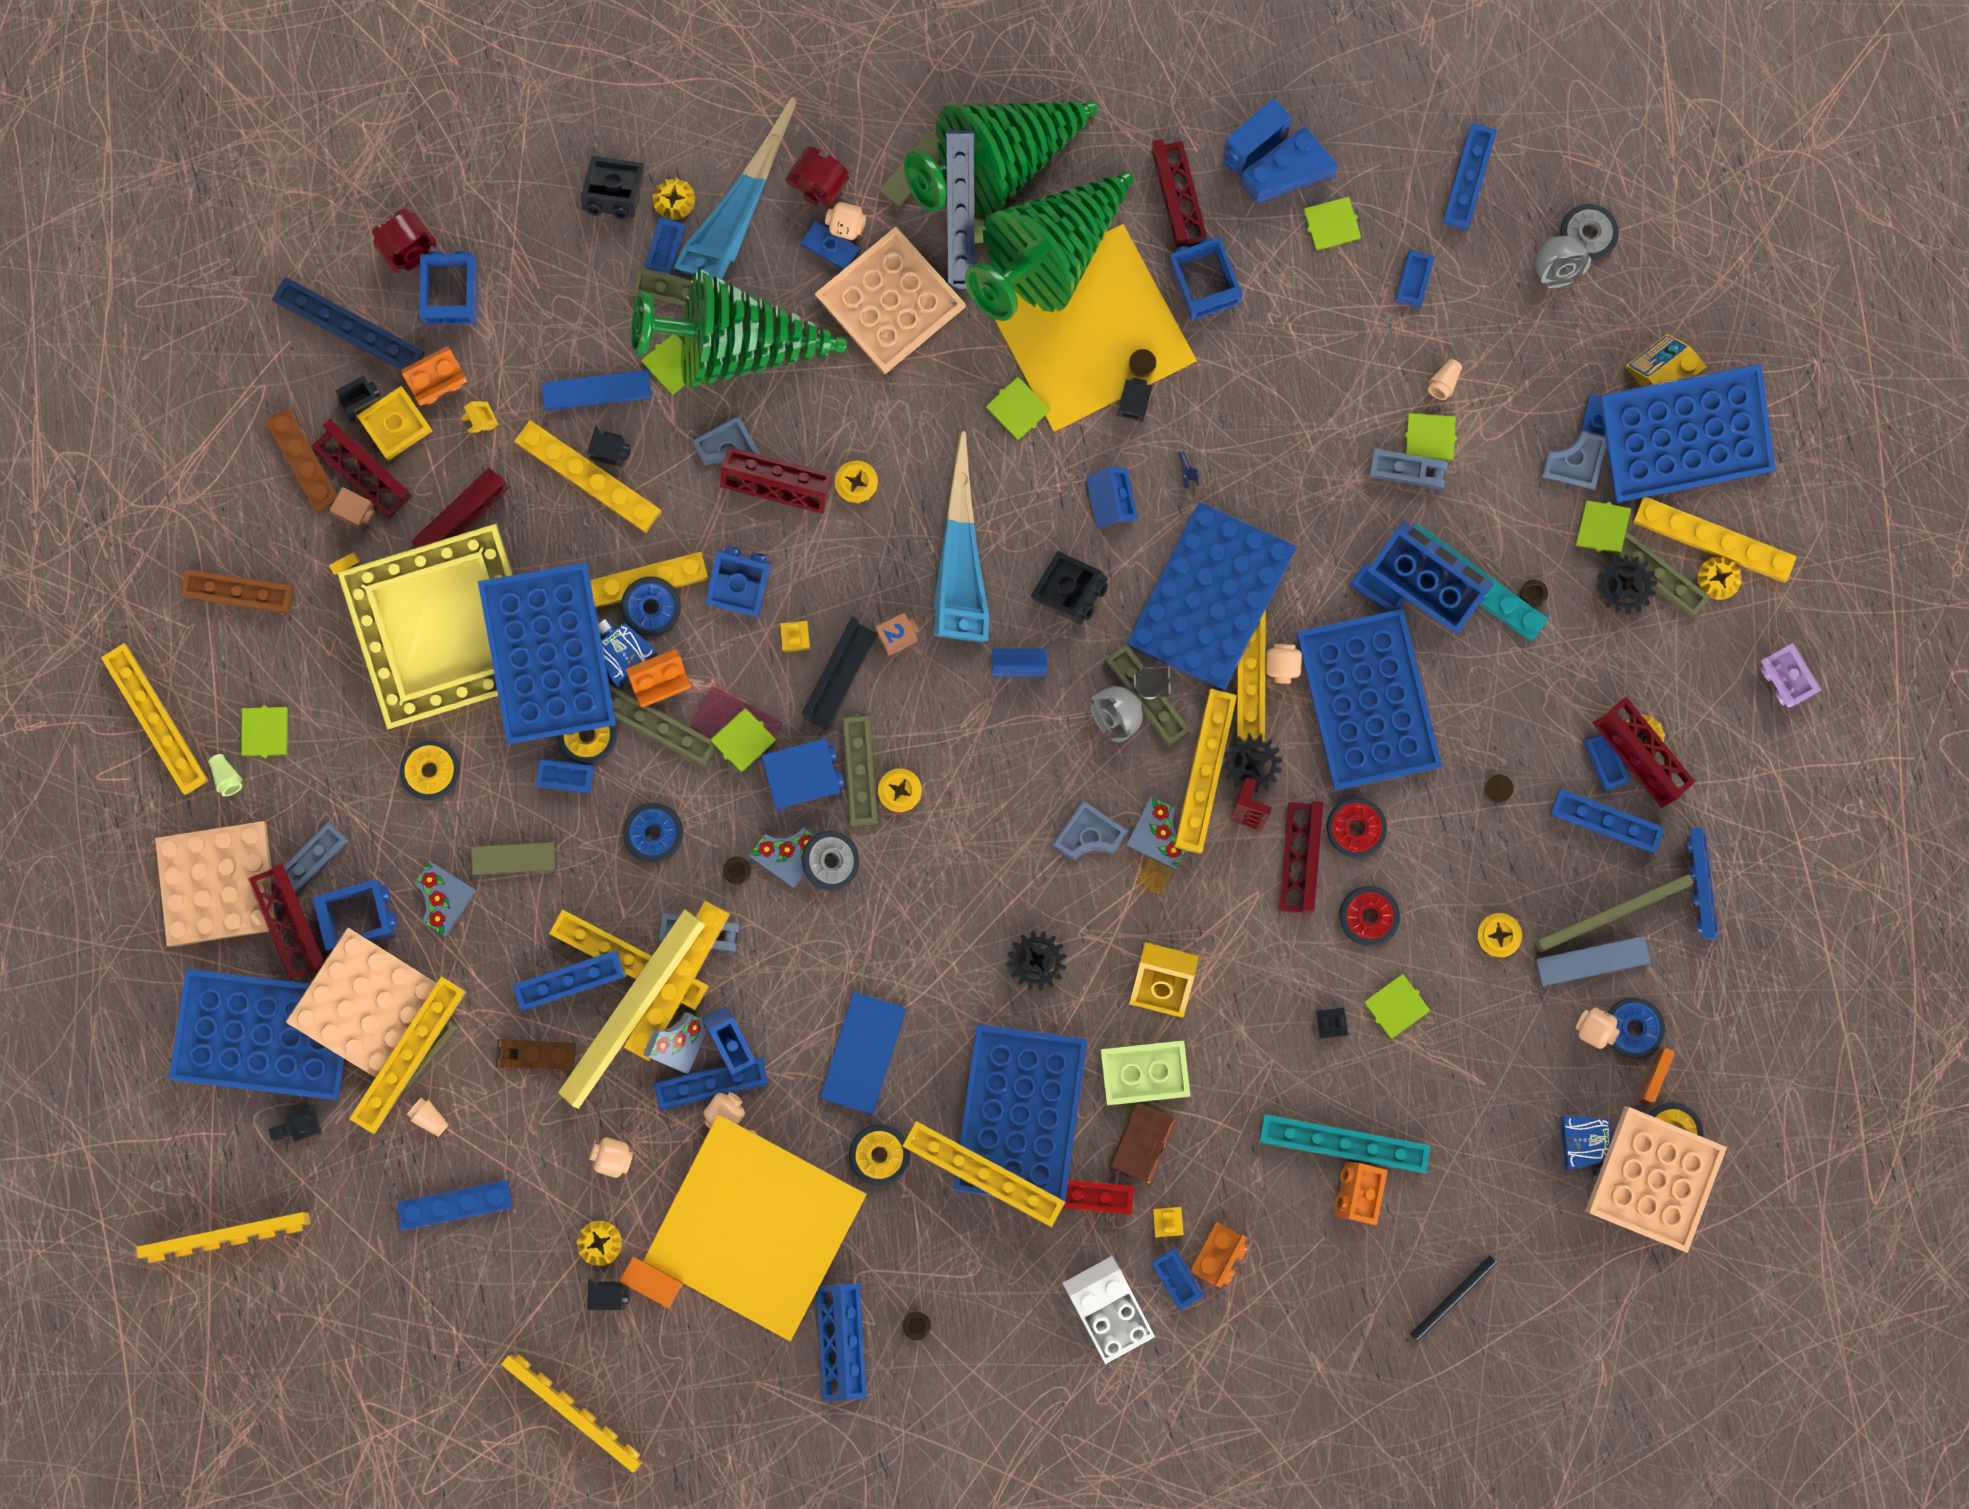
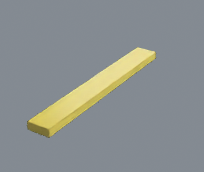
[558,909,705,1109]

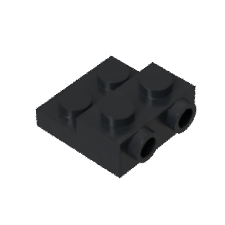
[581,156,644,220]
[1031,551,1108,625]

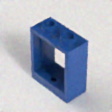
[1223,98,1292,176]
[1169,237,1243,321]
[419,251,478,324]
[312,879,398,953]

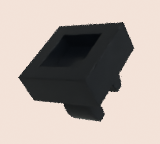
[1316,1008,1348,1039]

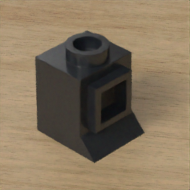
[335,375,380,423]
[587,425,631,468]
[587,1278,630,1310]

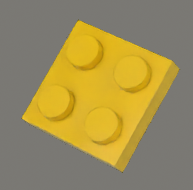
[357,386,432,461]

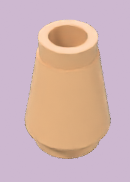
[1428,359,1462,400]
[407,1097,449,1137]

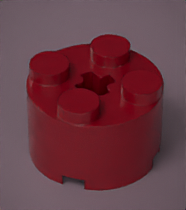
[785,146,850,207]
[372,209,436,273]

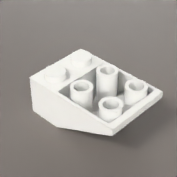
[1062,1256,1155,1364]

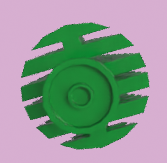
[904,100,1098,217]
[964,171,1134,321]
[631,269,847,388]

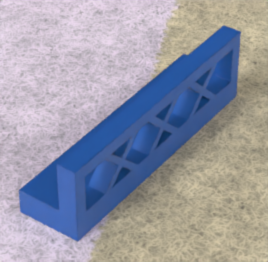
[816,1284,867,1401]

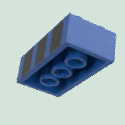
[1368,521,1494,634]

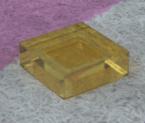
[1136,858,1174,896]

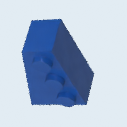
[1240,126,1338,203]

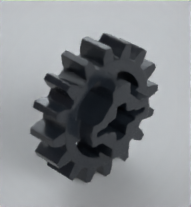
[1596,555,1657,615]
[1223,732,1283,793]
[1007,931,1067,991]

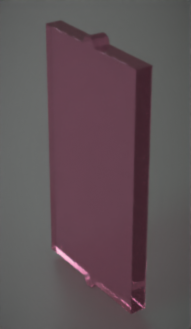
[691,686,783,763]

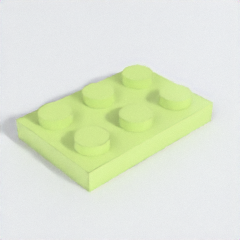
[1101,1041,1190,1106]

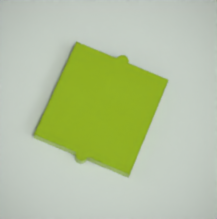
[1304,197,1361,251]
[641,335,684,395]
[986,377,1050,440]
[1404,413,1457,461]
[1576,500,1631,554]
[241,705,288,758]
[710,708,776,773]
[1364,974,1430,1039]

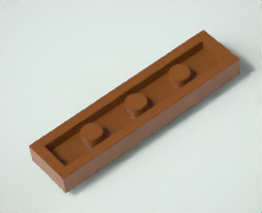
[265,407,338,513]
[180,569,294,614]

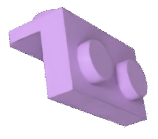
[1760,643,1821,708]

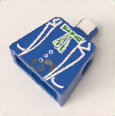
[599,619,659,688]
[1559,1115,1615,1170]

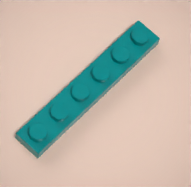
[1414,523,1549,642]
[1259,1114,1431,1174]

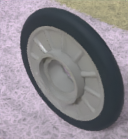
[1560,204,1619,260]
[802,831,859,891]

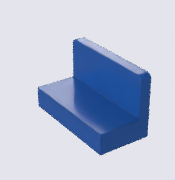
[1086,467,1138,528]
[992,648,1047,677]

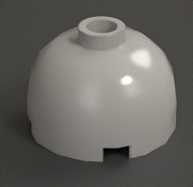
[1535,236,1591,288]
[1090,686,1143,743]

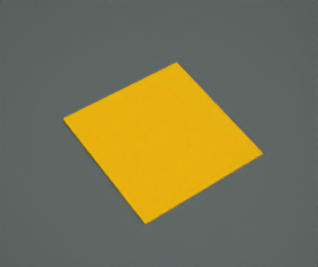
[995,224,1197,432]
[643,1114,867,1342]

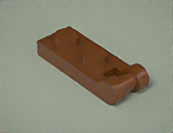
[496,1039,576,1071]

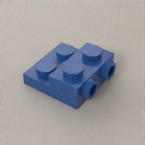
[705,546,773,617]

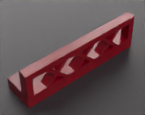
[1151,139,1207,249]
[311,419,412,519]
[720,447,833,514]
[411,467,509,548]
[1592,697,1695,808]
[1230,778,1272,831]
[1279,801,1324,915]
[247,863,324,981]

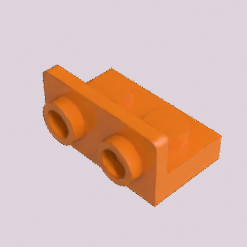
[401,346,467,406]
[626,649,691,707]
[1334,1162,1388,1225]
[1190,1222,1249,1288]

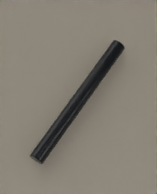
[1410,1255,1498,1342]

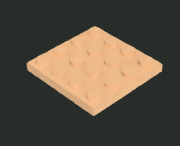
[815,227,966,375]
[155,821,278,947]
[286,927,437,1078]
[1585,1106,1727,1253]

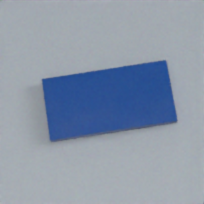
[820,992,907,1115]

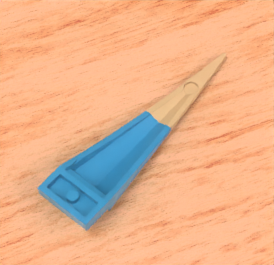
[674,97,796,280]
[933,431,989,643]

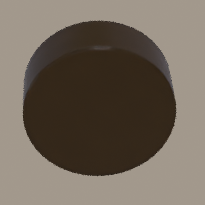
[1129,349,1156,378]
[1520,579,1548,608]
[1485,774,1514,803]
[723,856,751,885]
[903,1312,931,1340]

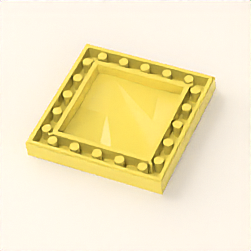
[337,524,513,730]

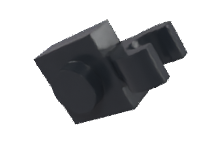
[268,1106,322,1142]

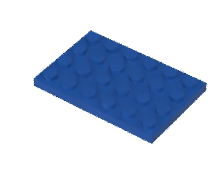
[1599,363,1776,503]
[1126,502,1297,692]
[478,563,617,744]
[1296,609,1442,791]
[169,969,345,1100]
[953,1024,1088,1207]

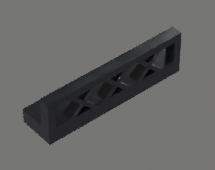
[802,617,877,731]

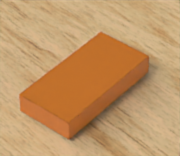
[1639,1048,1675,1104]
[619,1257,683,1308]

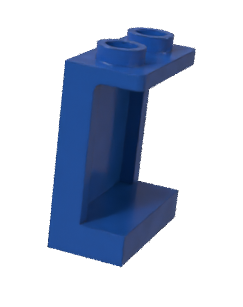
[762,738,844,812]

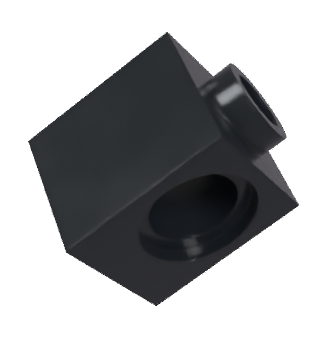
[1117,378,1152,422]

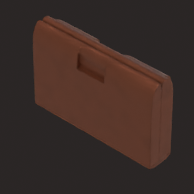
[1109,1102,1178,1184]

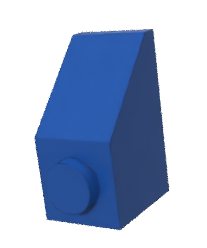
[702,1006,756,1075]

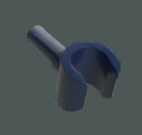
[1178,451,1199,489]

